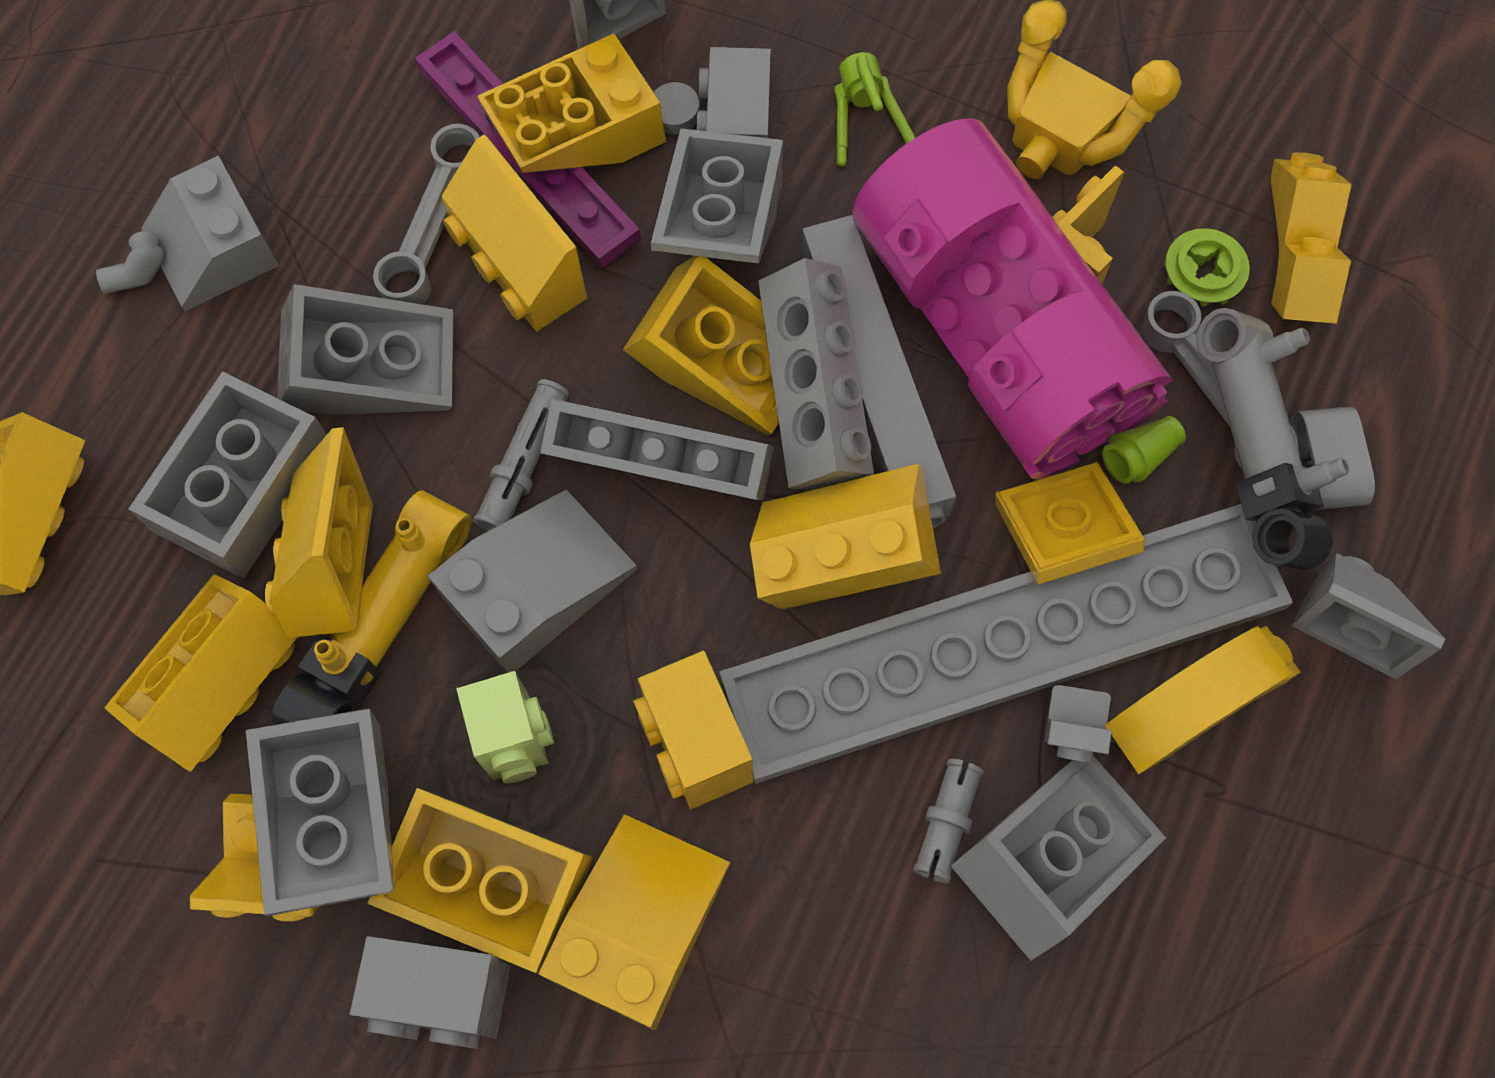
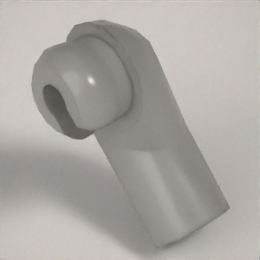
[96,231,164,295]

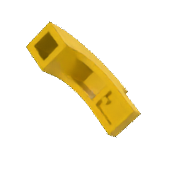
[1105,626,1301,774]

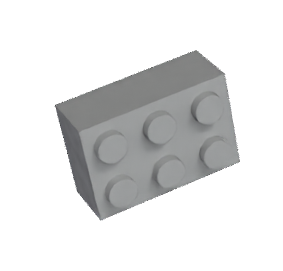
[128,371,327,579]

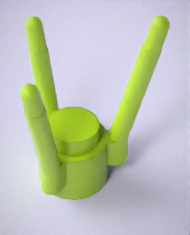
[834,52,916,167]

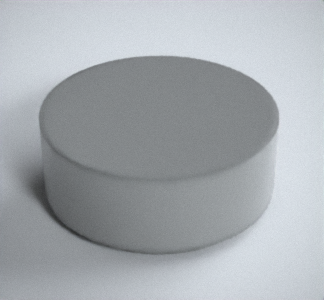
[653,82,700,135]

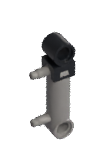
[1197,308,1349,570]

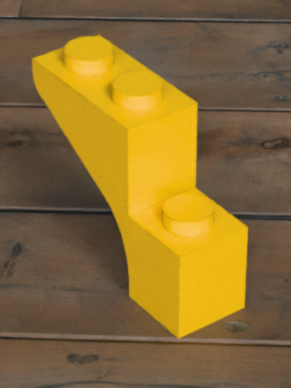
[1271,152,1352,324]

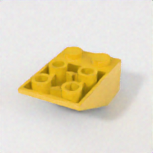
[477,33,666,173]

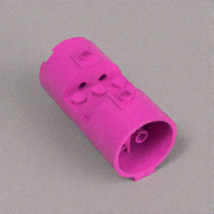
[852,118,1173,479]

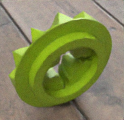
[1163,228,1250,308]

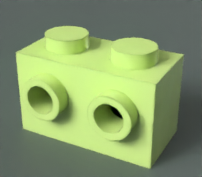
[456,671,554,783]

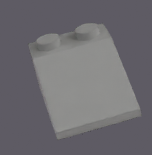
[651,128,783,263]
[277,284,453,415]
[428,489,638,673]
[246,709,394,916]
[951,756,1166,961]

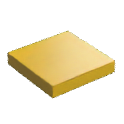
[995,462,1145,585]

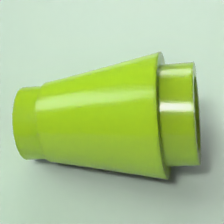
[1102,416,1186,484]

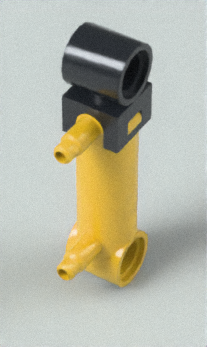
[271,490,473,725]

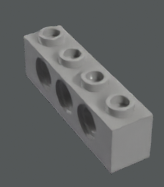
[758,258,874,490]
[540,399,775,501]

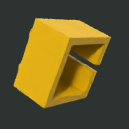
[633,650,753,810]

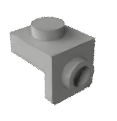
[1044,685,1112,762]

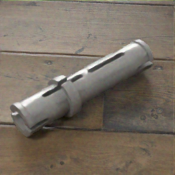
[472,379,570,532]

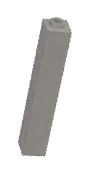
[801,215,956,528]

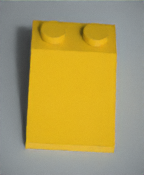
[623,256,779,436]
[538,814,730,1031]

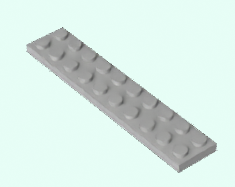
[719,504,1293,784]

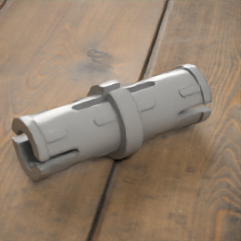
[913,759,984,883]

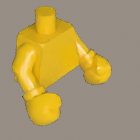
[1007,0,1182,179]

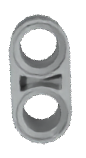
[1290,406,1375,511]

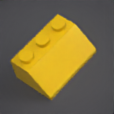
[441,134,587,332]
[0,412,85,596]
[265,427,373,638]
[750,463,941,610]
[104,574,298,772]
[367,788,594,973]

